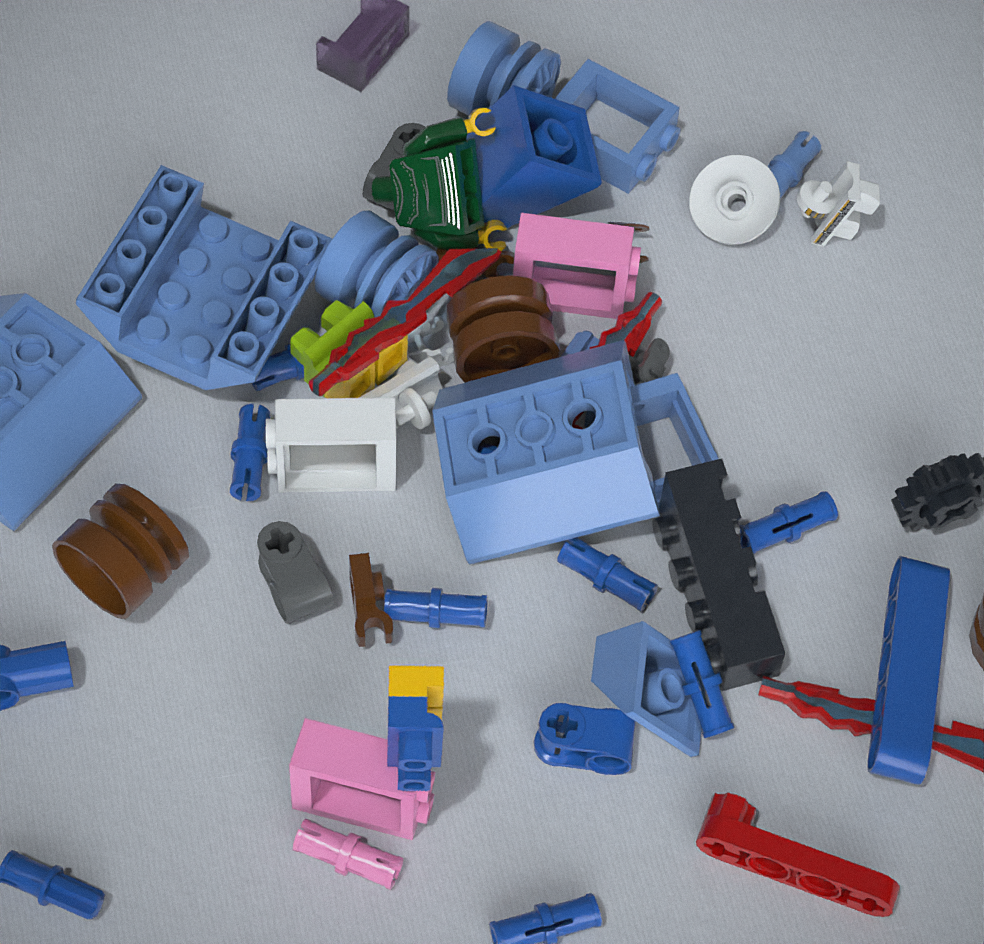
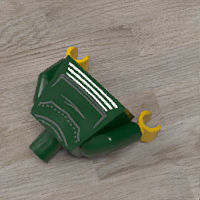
[372,108,507,252]

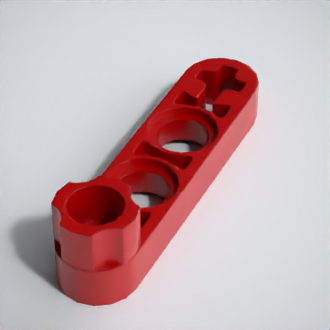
[696,792,900,917]

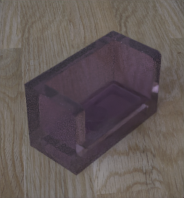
[316,0,410,92]

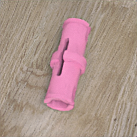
[293,819,404,890]

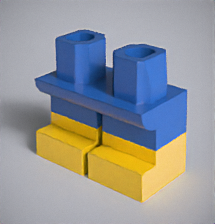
[387,665,444,791]

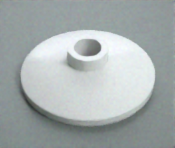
[689,155,780,245]

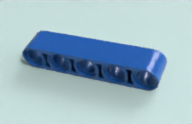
[867,556,950,785]

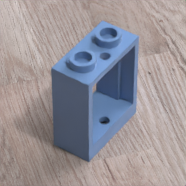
[555,59,681,194]
[585,373,718,507]

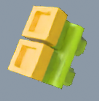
[290,300,408,398]

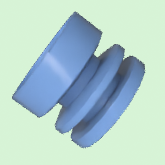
[447,21,561,119]
[315,210,438,326]

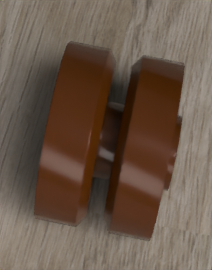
[446,275,560,382]

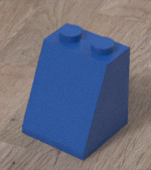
[466,85,602,232]

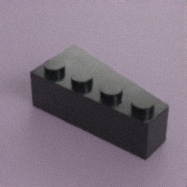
[652,458,785,691]

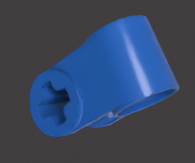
[533,703,635,775]

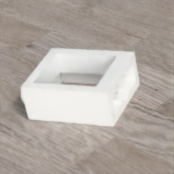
[266,398,396,493]

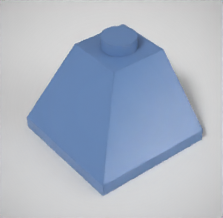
[591,621,705,757]

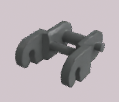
[629,338,670,385]

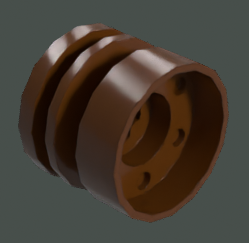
[52,483,189,619]

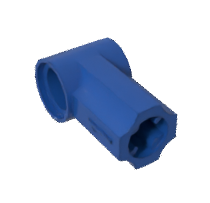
[0,641,74,711]

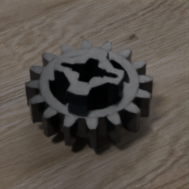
[891,453,984,531]

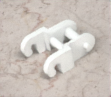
[407,316,454,367]

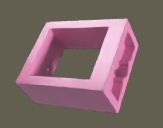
[513,213,641,319]
[289,718,436,840]

